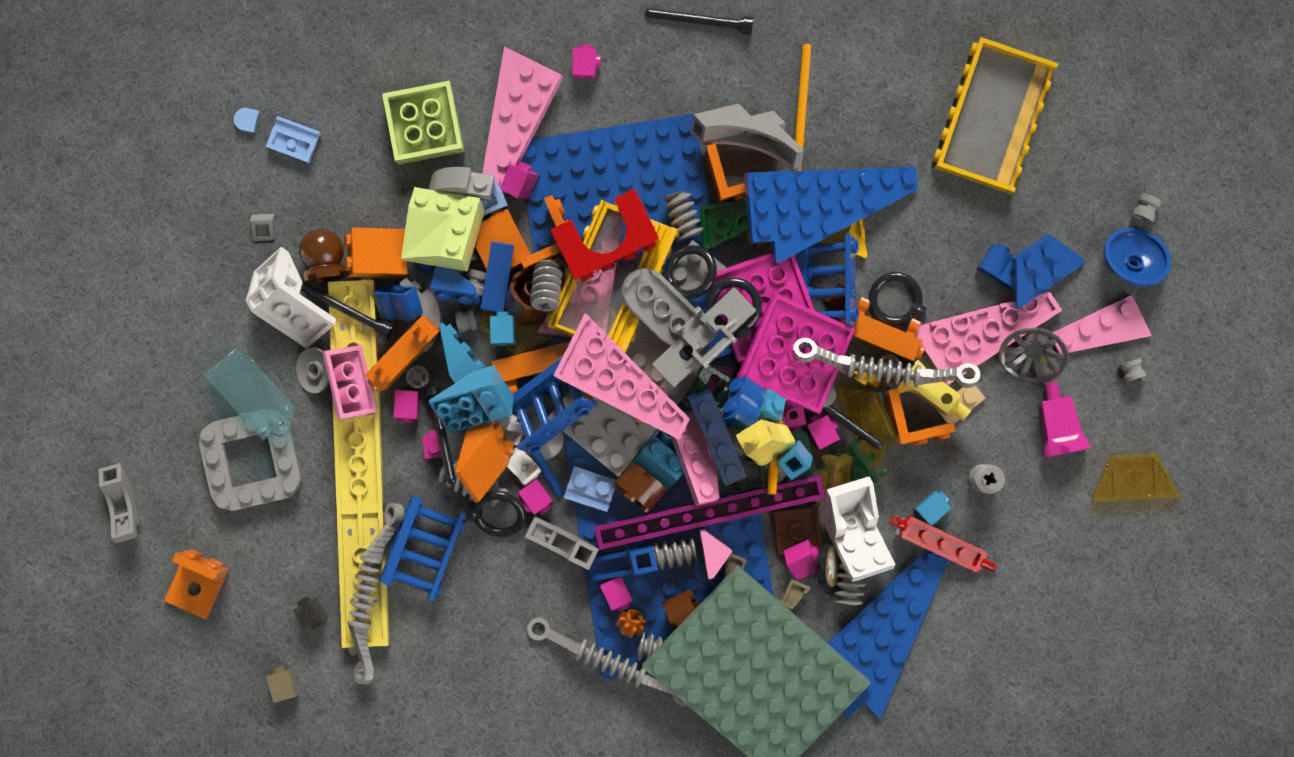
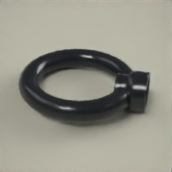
[664,245,717,299]
[868,272,927,326]
[706,278,762,339]
[466,491,526,537]

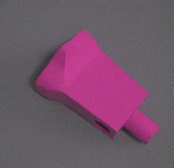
[1038,382,1090,458]

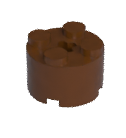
[505,269,547,324]
[613,461,667,514]
[662,589,700,630]

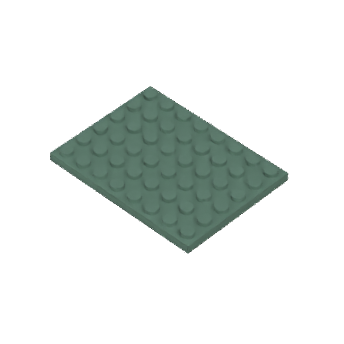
[642,565,871,757]

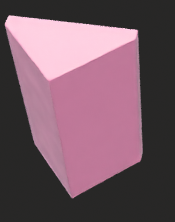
[322,345,377,420]
[699,529,732,579]

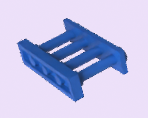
[796,233,859,328]
[512,356,598,453]
[379,495,466,601]

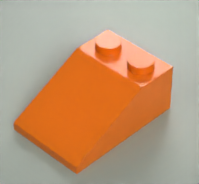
[455,420,513,502]

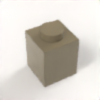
[266,666,299,703]

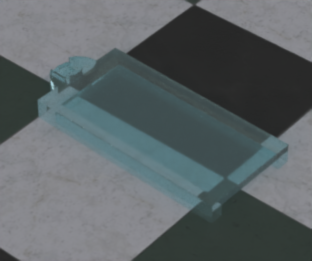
[204,346,298,441]

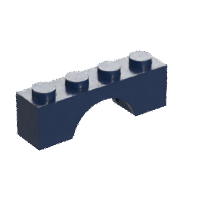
[686,387,747,486]

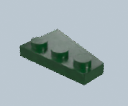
[700,200,749,251]

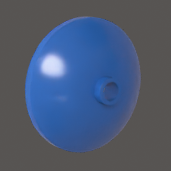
[1103,228,1171,287]

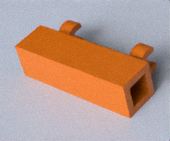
[840,297,925,363]
[365,315,441,391]
[491,342,570,394]

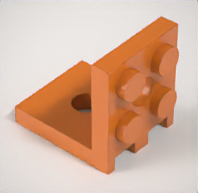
[705,144,746,203]
[520,195,569,270]
[883,388,956,446]
[164,549,229,619]

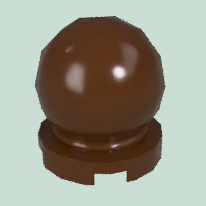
[299,228,348,283]

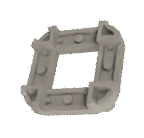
[199,410,302,511]

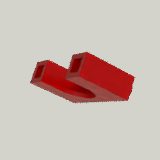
[550,188,660,283]

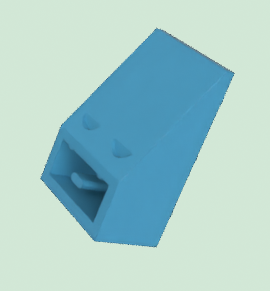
[439,323,486,383]
[429,365,514,433]
[633,404,689,489]

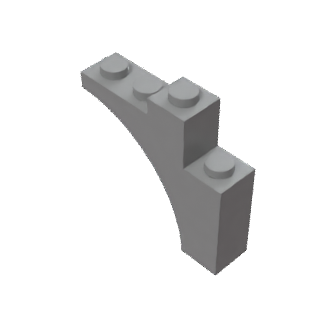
[690,103,805,171]

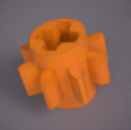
[616,608,646,638]

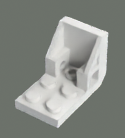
[246,247,336,349]
[822,477,895,582]

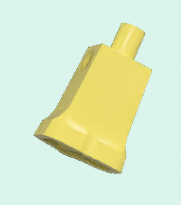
[898,360,971,421]
[736,419,795,466]

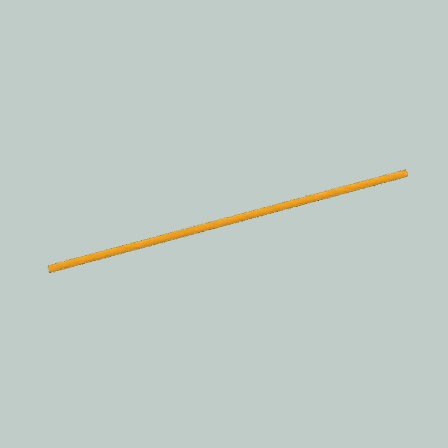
[767,44,811,494]

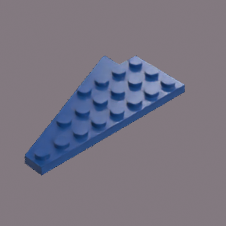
[744,167,918,264]
[827,549,948,719]

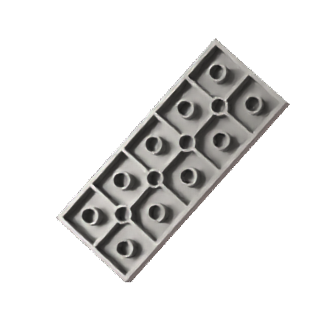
[548,240,726,477]

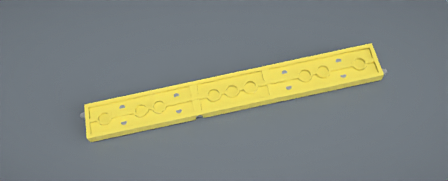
[328,278,390,656]

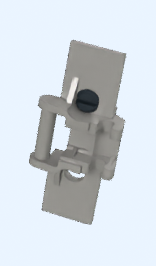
[652,287,757,388]

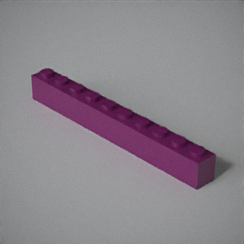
[594,475,825,550]

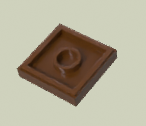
[772,505,823,557]

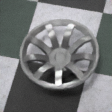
[999,328,1069,383]

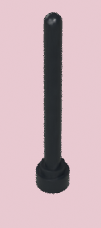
[645,9,754,35]
[300,281,395,341]
[424,387,456,484]
[822,405,883,449]

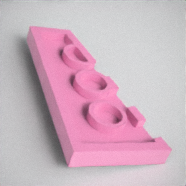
[1051,295,1152,353]
[670,412,720,506]

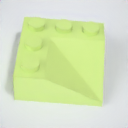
[382,81,465,165]
[401,187,485,271]

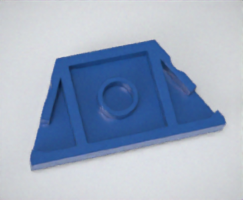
[1012,234,1086,309]

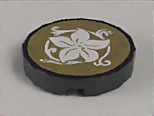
[817,543,840,589]

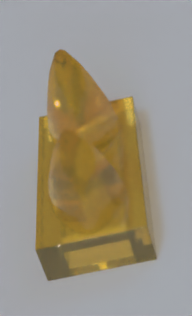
[817,453,852,497]

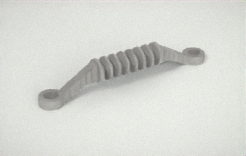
[793,338,980,388]
[347,503,404,685]
[527,617,688,706]

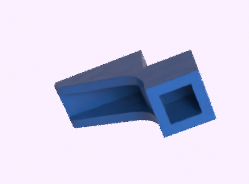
[416,263,480,305]
[589,545,658,581]

